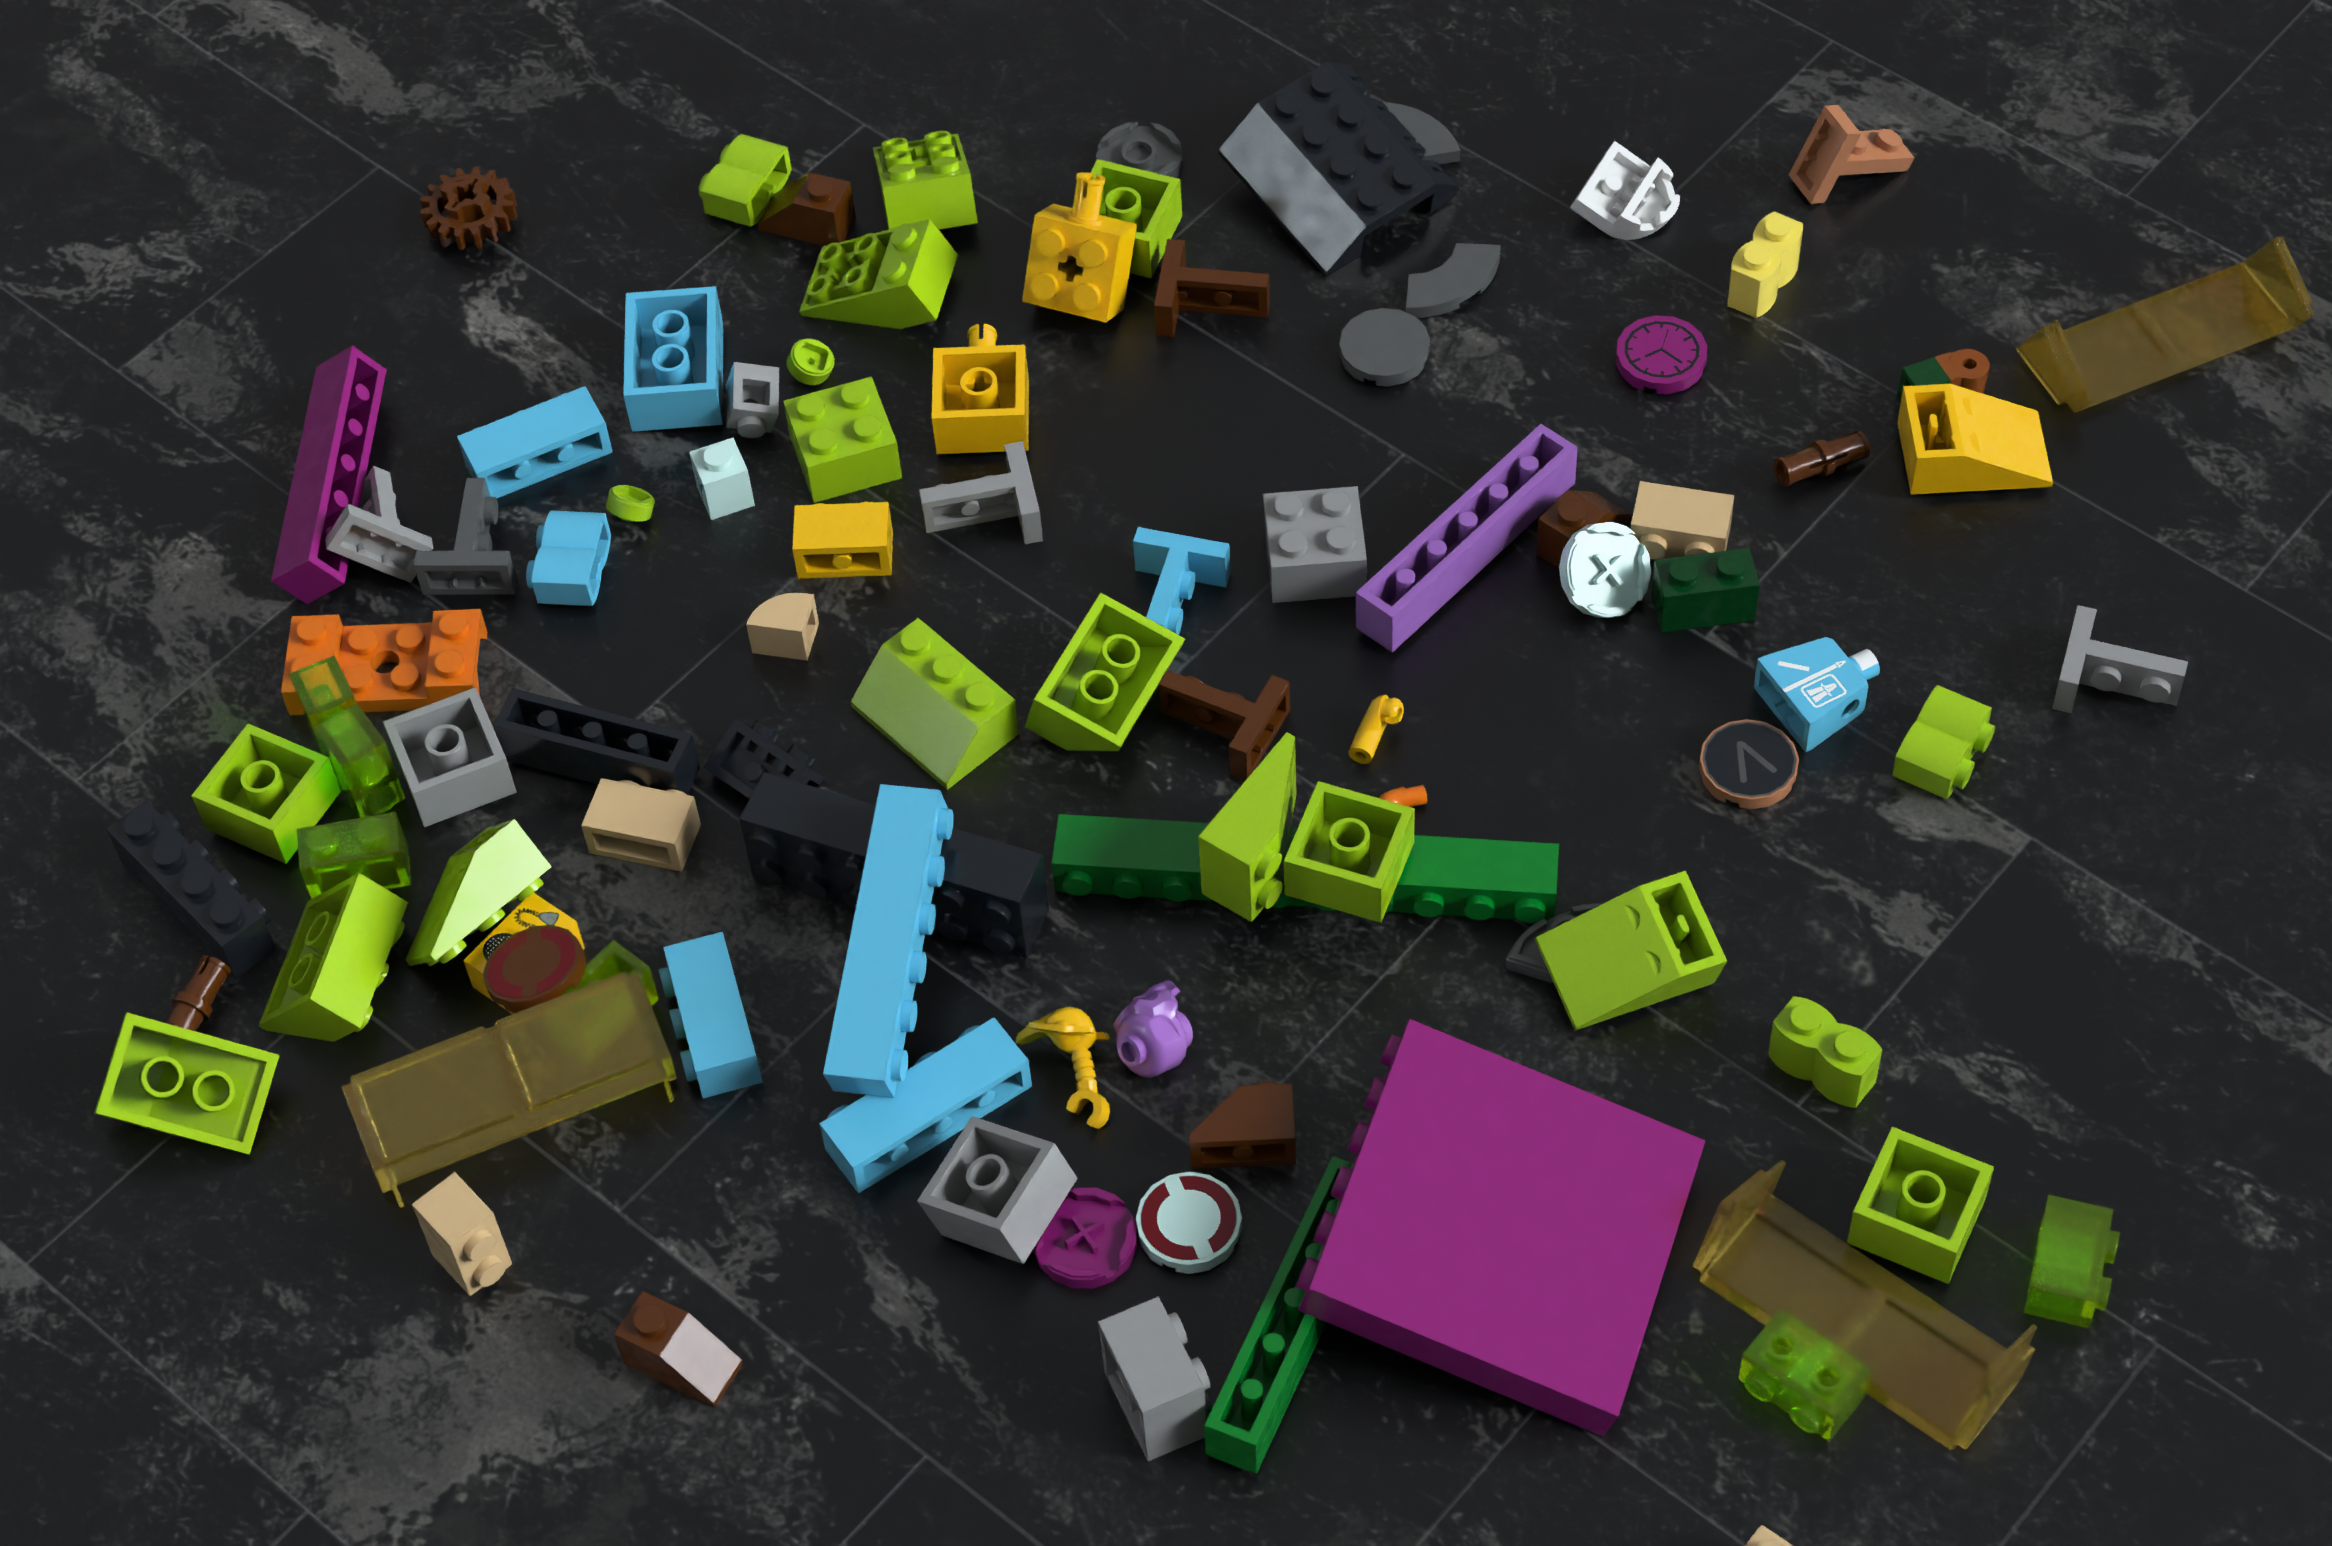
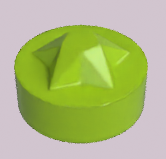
[787,339,835,385]
[606,485,655,522]

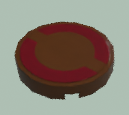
[483,925,587,1014]

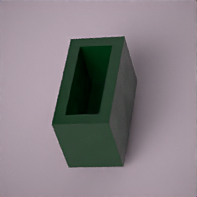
[1651,548,1760,633]

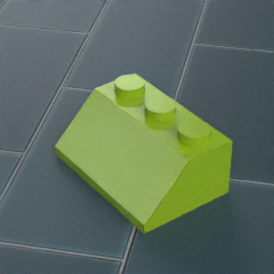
[1024,593,1185,751]
[851,618,1019,790]
[258,873,408,1042]

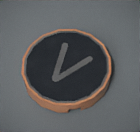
[1699,719,1799,810]

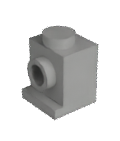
[725,362,779,438]

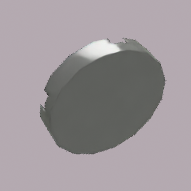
[1096,122,1183,178]
[1339,308,1430,387]

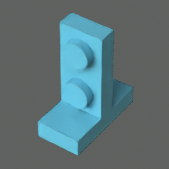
[1133,527,1231,635]

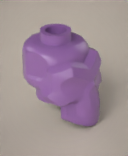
[1113,980,1193,1078]

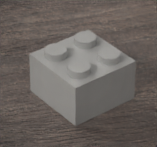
[1263,486,1367,603]
[383,687,517,827]
[917,1116,1078,1264]
[1098,1296,1212,1461]

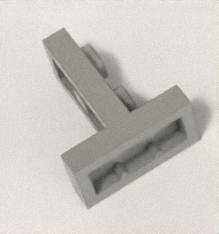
[919,441,1043,544]
[325,466,433,583]
[2052,605,2188,714]

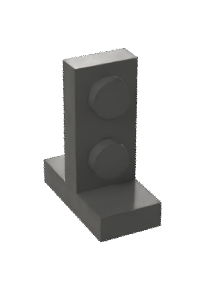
[414,478,518,595]

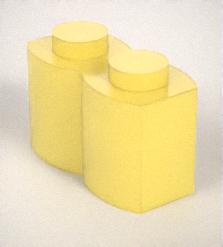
[1727,212,1803,318]

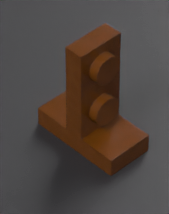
[1154,239,1270,337]
[1159,670,1290,781]

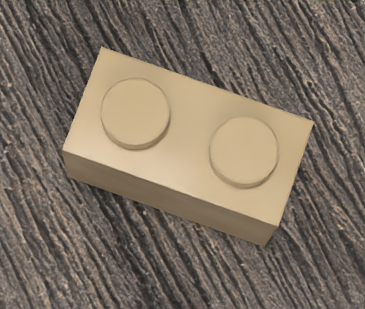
[1630,481,1734,559]
[581,778,701,872]
[412,1172,512,1296]

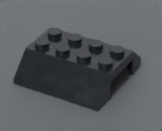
[1218,62,1459,277]

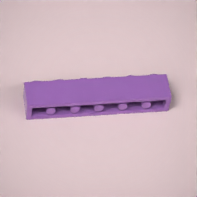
[1356,424,1578,652]

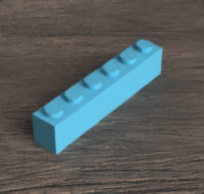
[823,784,954,1098]

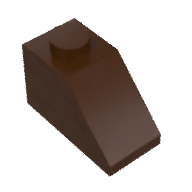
[758,172,856,246]
[1536,490,1632,568]
[1189,1081,1296,1169]
[614,1291,743,1408]

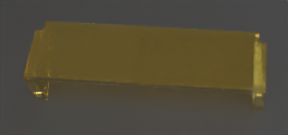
[2016,237,2315,413]
[341,972,677,1208]
[1693,1160,2038,1450]

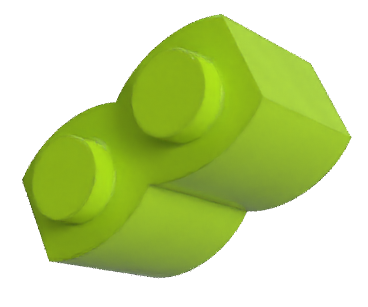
[699,134,792,227]
[1892,685,1995,799]
[1768,996,1882,1108]

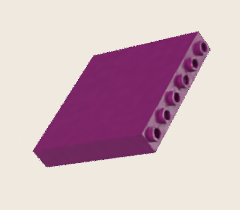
[1296,1019,1705,1436]

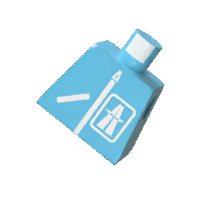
[1754,637,1880,753]

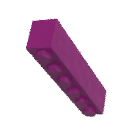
[271,346,387,604]

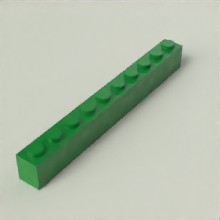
[1052,814,1559,923]

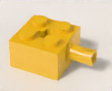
[1022,172,1137,323]
[932,324,1029,454]

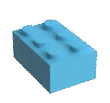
[623,286,723,432]

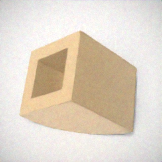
[746,593,819,661]

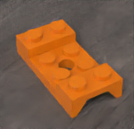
[281,609,488,715]

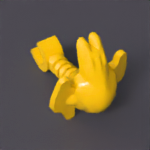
[1016,1006,1110,1129]

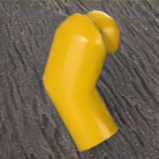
[1348,694,1404,764]

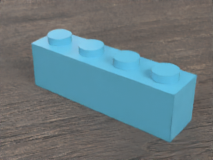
[819,1017,1032,1194]

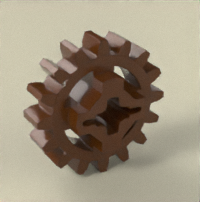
[420,166,517,250]

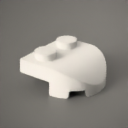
[1570,141,1680,240]

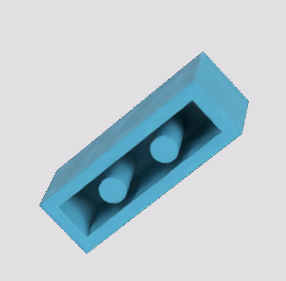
[457,386,613,498]
[659,932,763,1098]

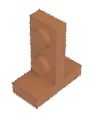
[1789,105,1915,204]

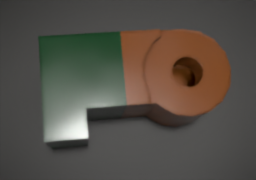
[1897,349,1990,401]

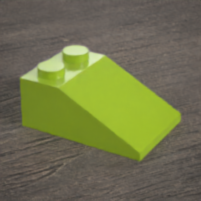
[1198,732,1297,922]
[94,1013,280,1155]

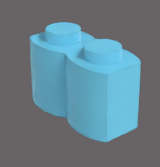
[526,511,611,606]

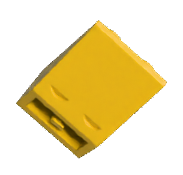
[1897,384,2053,495]

